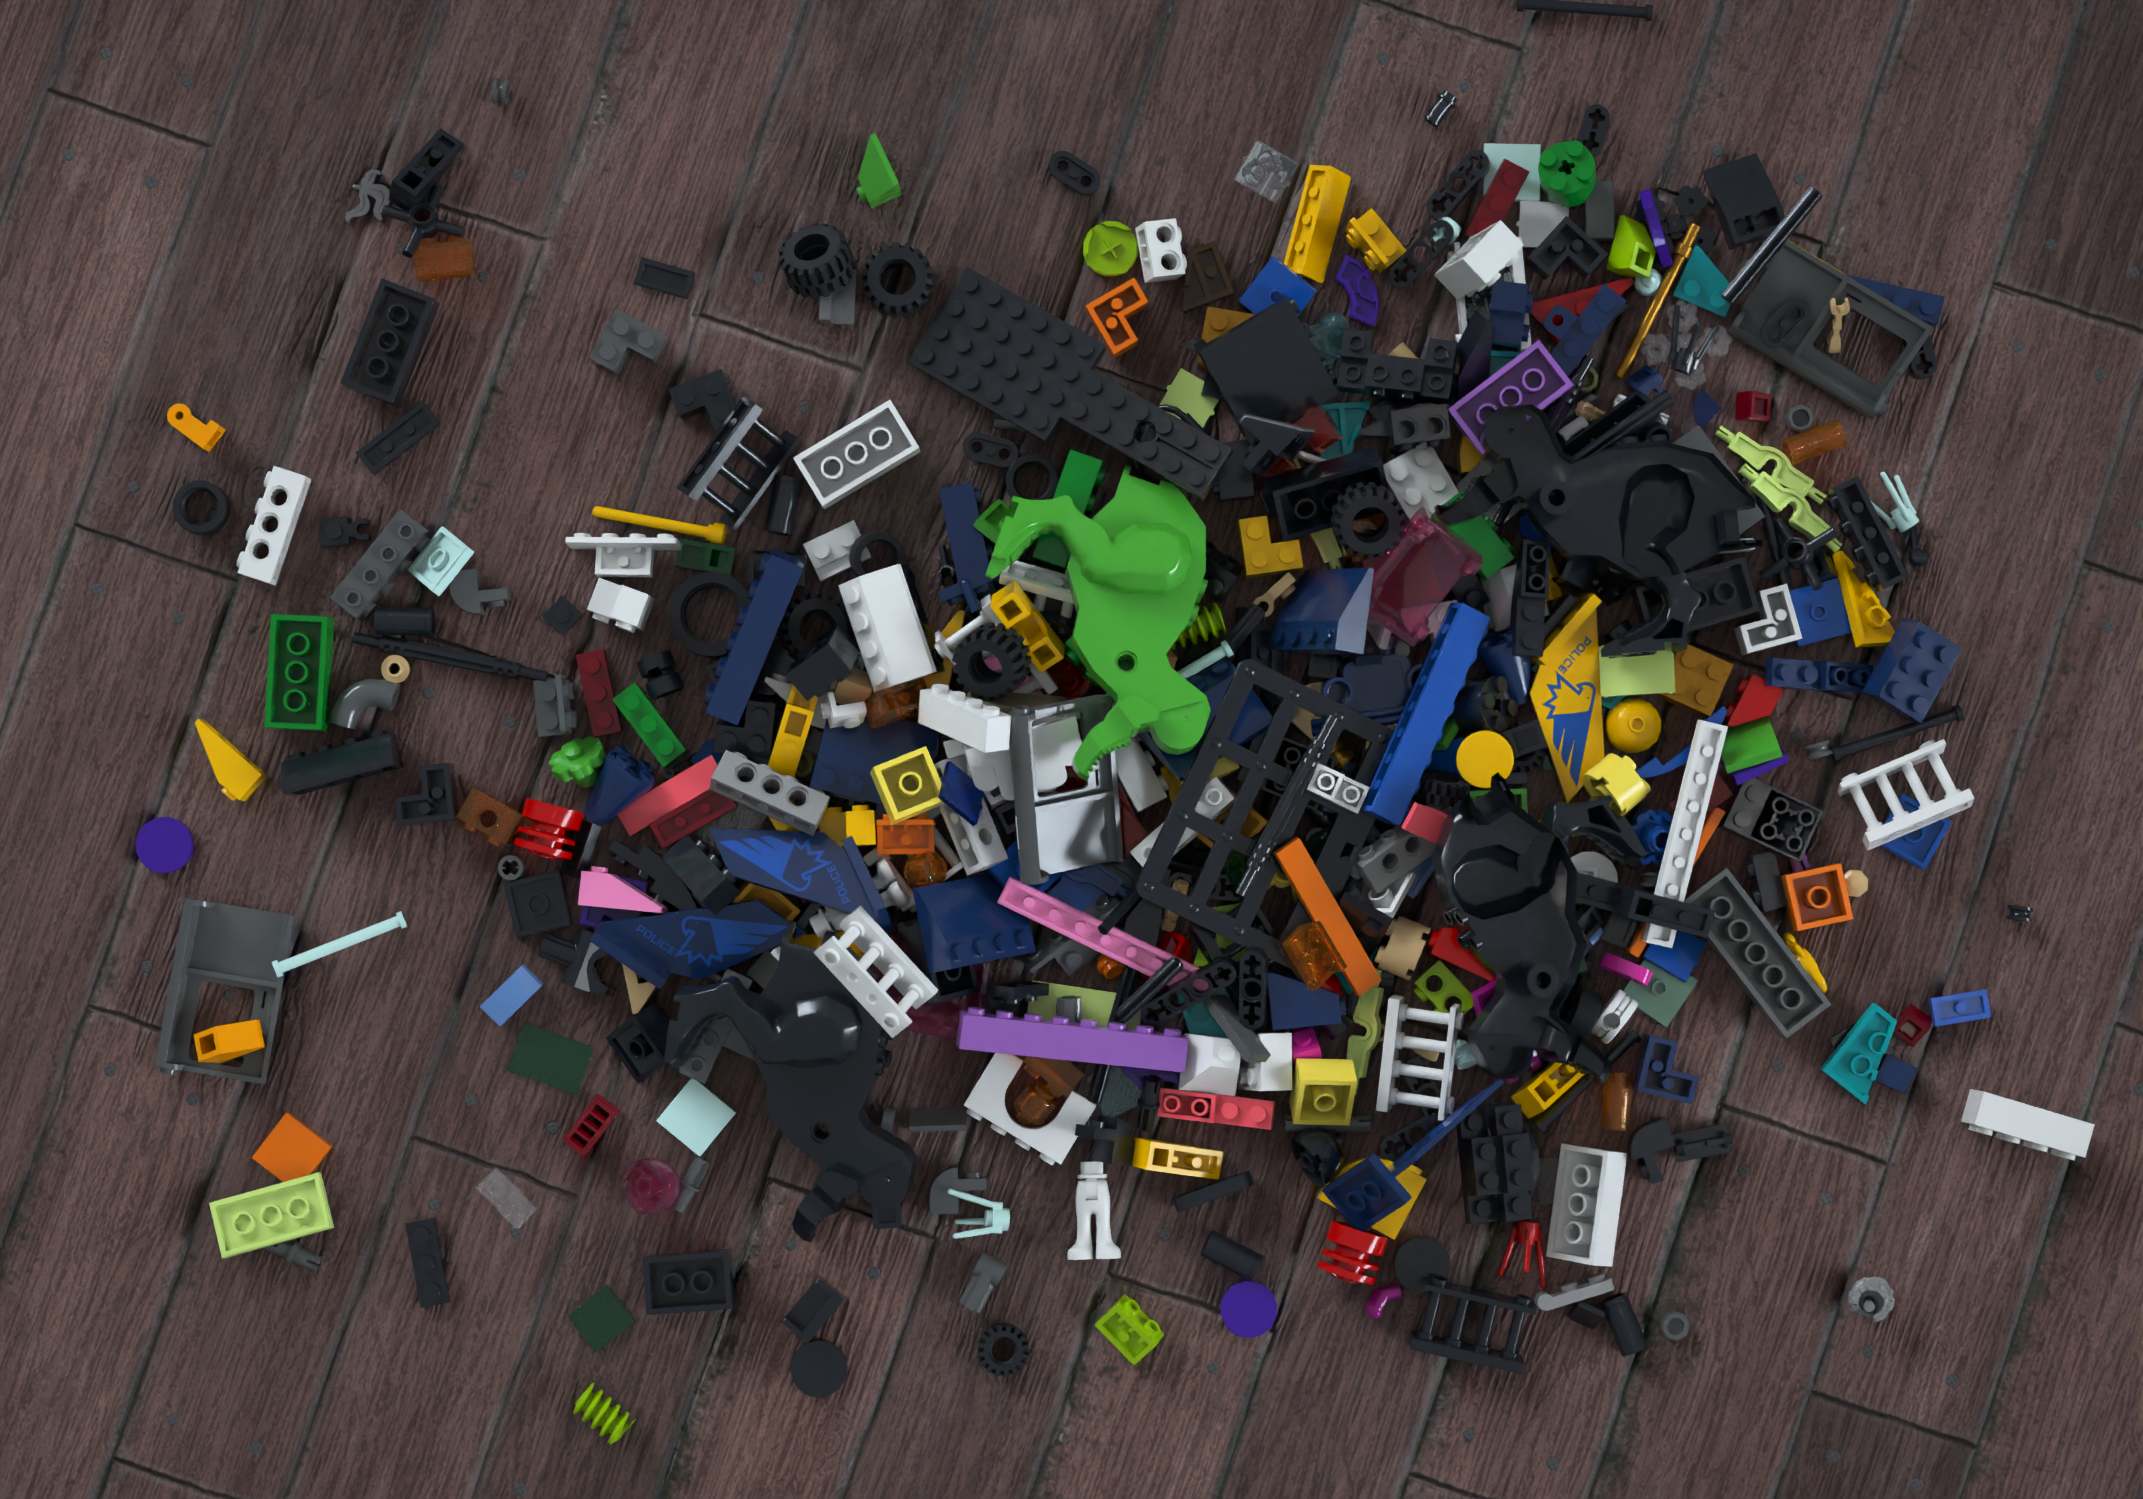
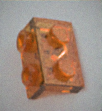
[1282,921,1347,991]
[1023,1056,1084,1098]

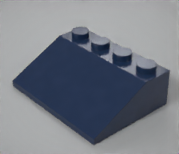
[1272,568,1374,654]
[1137,657,1272,782]
[810,703,940,805]
[912,874,1036,973]

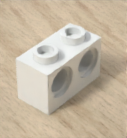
[1135,218,1187,283]

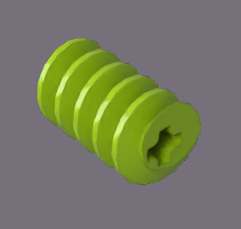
[1171,603,1227,651]
[573,1382,636,1445]

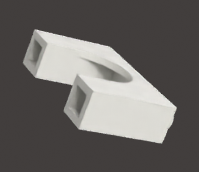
[964,1053,1096,1165]

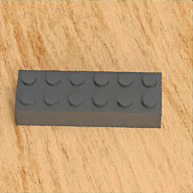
[1684,868,1832,1039]

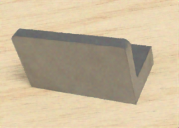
[819,269,857,325]

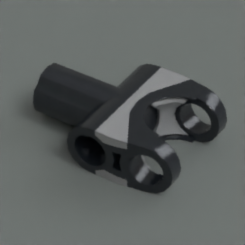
[538,928,616,996]

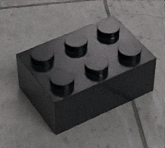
[897,918,980,1006]
[643,1249,735,1315]

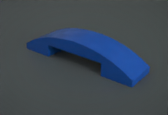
[1635,706,1727,779]

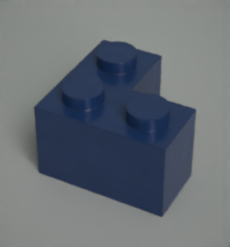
[1490,281,1534,349]
[1632,1034,1699,1104]

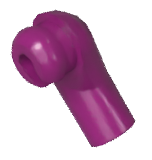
[1365,1284,1402,1319]

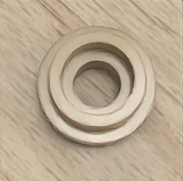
[381,655,410,683]

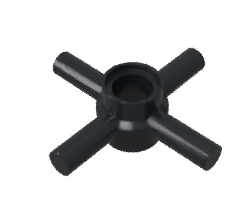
[382,185,465,258]
[1759,518,1838,591]

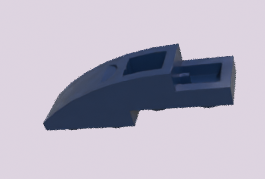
[1765,658,1873,693]

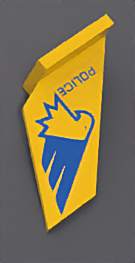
[1529,593,1604,803]

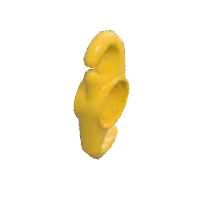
[1783,932,1827,993]

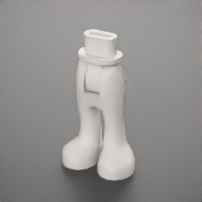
[809,857,909,938]
[1067,1161,1121,1260]

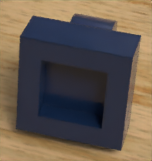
[1624,365,1664,396]

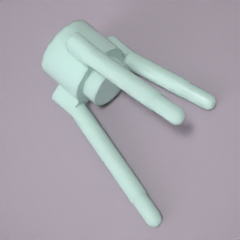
[1870,472,1919,533]
[947,1189,1010,1239]

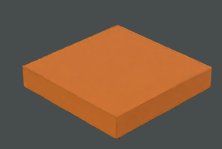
[252,1112,333,1182]

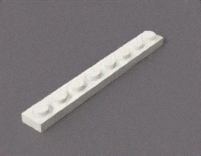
[1642,719,1728,948]

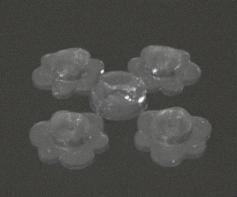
[1641,300,1732,390]

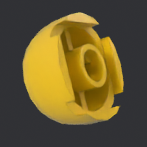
[1604,698,1661,754]

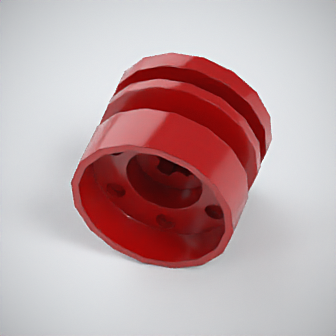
[514,798,584,860]
[1317,1220,1388,1285]

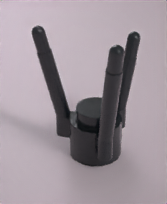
[1667,305,1719,375]

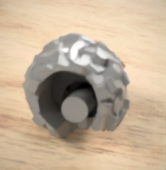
[1848,1277,1895,1323]

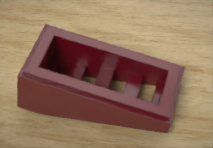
[562,1094,621,1157]

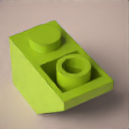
[1606,215,1656,278]

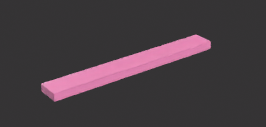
[997,876,1215,1002]

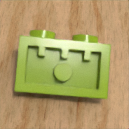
[1094,1294,1164,1365]

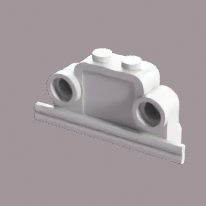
[943,711,1082,801]

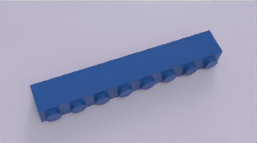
[1360,603,1491,825]

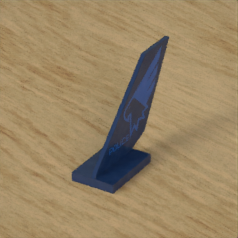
[709,828,894,933]
[589,900,805,989]
[1322,1078,1504,1231]

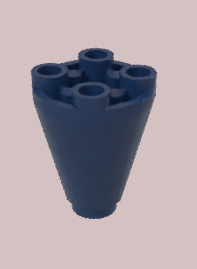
[1476,626,1532,705]
[584,744,656,825]

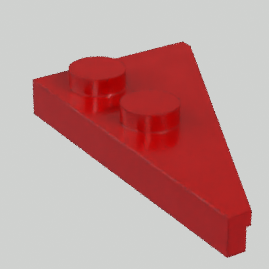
[1529,277,1635,345]

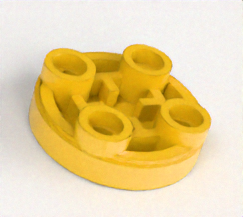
[1456,730,1514,788]

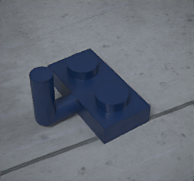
[938,571,995,613]

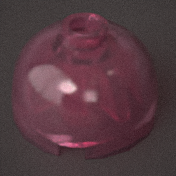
[624,1157,680,1215]

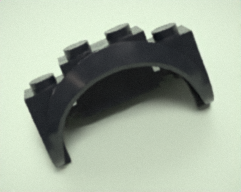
[1454,1104,1539,1224]

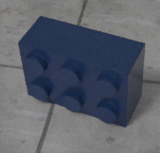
[1862,618,1962,723]

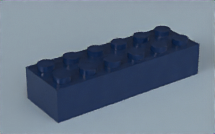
[703,548,804,726]

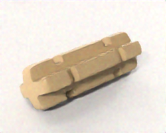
[1575,401,1606,423]
[1160,879,1189,932]

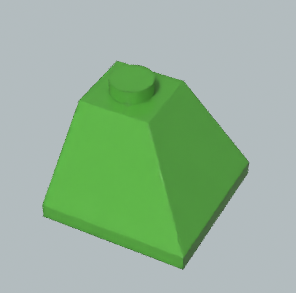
[856,133,902,209]

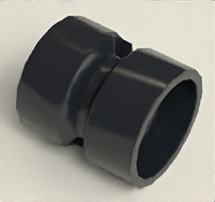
[636,650,685,700]

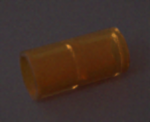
[1782,420,1847,466]
[1601,1072,1633,1131]

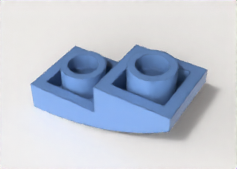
[480,964,543,1026]

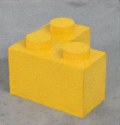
[1237,516,1303,579]
[819,805,877,847]

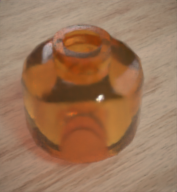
[904,851,947,888]
[1014,1082,1056,1125]

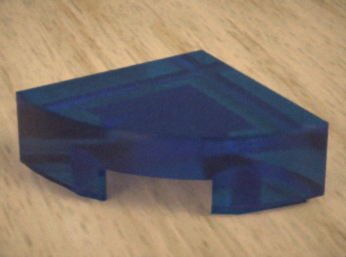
[1693,389,1722,429]

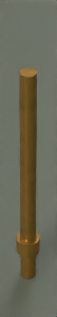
[1614,223,1701,380]

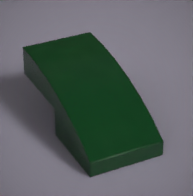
[675,538,736,576]

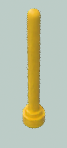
[592,506,727,545]

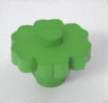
[549,736,606,788]

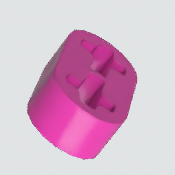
[1599,953,1653,986]

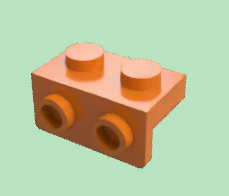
[876,814,935,855]

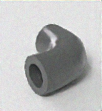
[328,678,400,730]

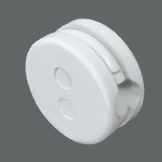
[1591,989,1638,1044]

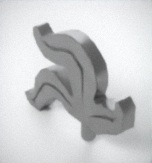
[345,169,391,224]

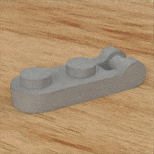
[1534,1273,1614,1311]

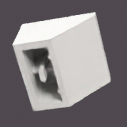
[1237,1032,1292,1091]

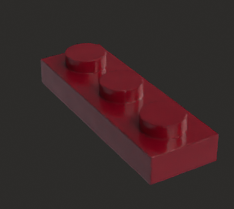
[1464,158,1530,237]
[576,649,623,738]
[649,789,738,849]

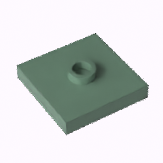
[1622,958,1698,1028]

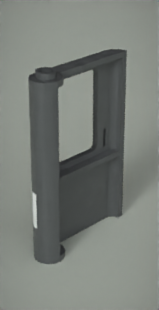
[1007,695,1124,885]

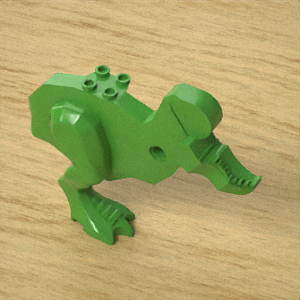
[985,465,1211,781]

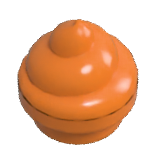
[1097,953,1125,979]

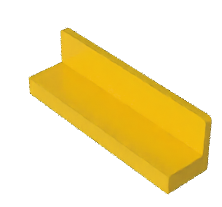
[1284,165,1351,283]

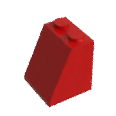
[1424,928,1495,982]

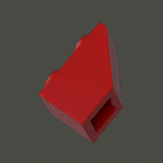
[1723,674,1783,728]

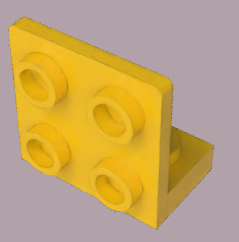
[1345,208,1407,274]

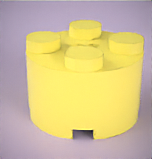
[1583,753,1651,817]

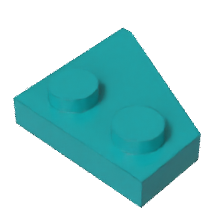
[1672,245,1731,317]

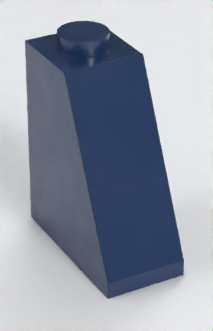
[1268,970,1346,1030]

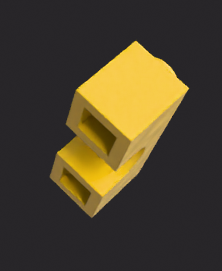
[990,580,1065,673]

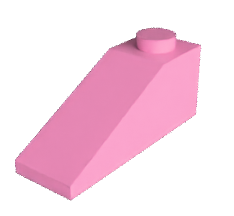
[578,866,668,913]

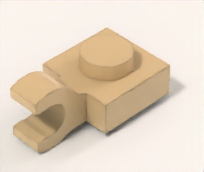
[1253,572,1297,617]

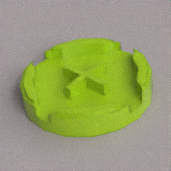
[1083,221,1138,278]

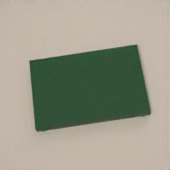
[508,1023,594,1095]

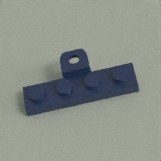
[1543,284,1627,377]

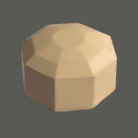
[1844,870,1868,897]

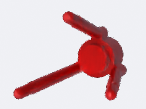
[1498,1221,1546,1289]

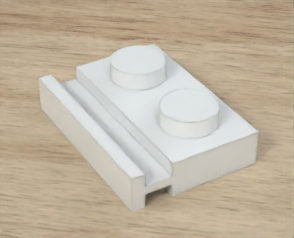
[803,520,872,582]

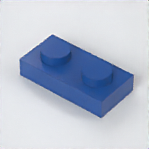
[1928,989,1991,1027]

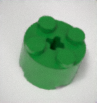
[1538,140,1597,207]

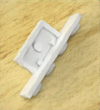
[565,533,682,578]

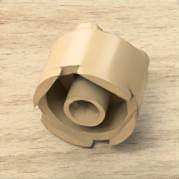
[1375,915,1431,981]

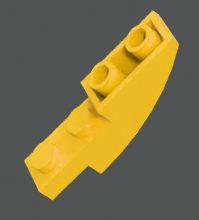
[768,684,818,777]

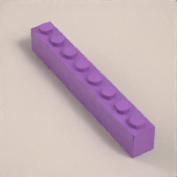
[956,1007,1189,1073]

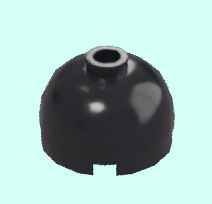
[1290,1129,1344,1187]

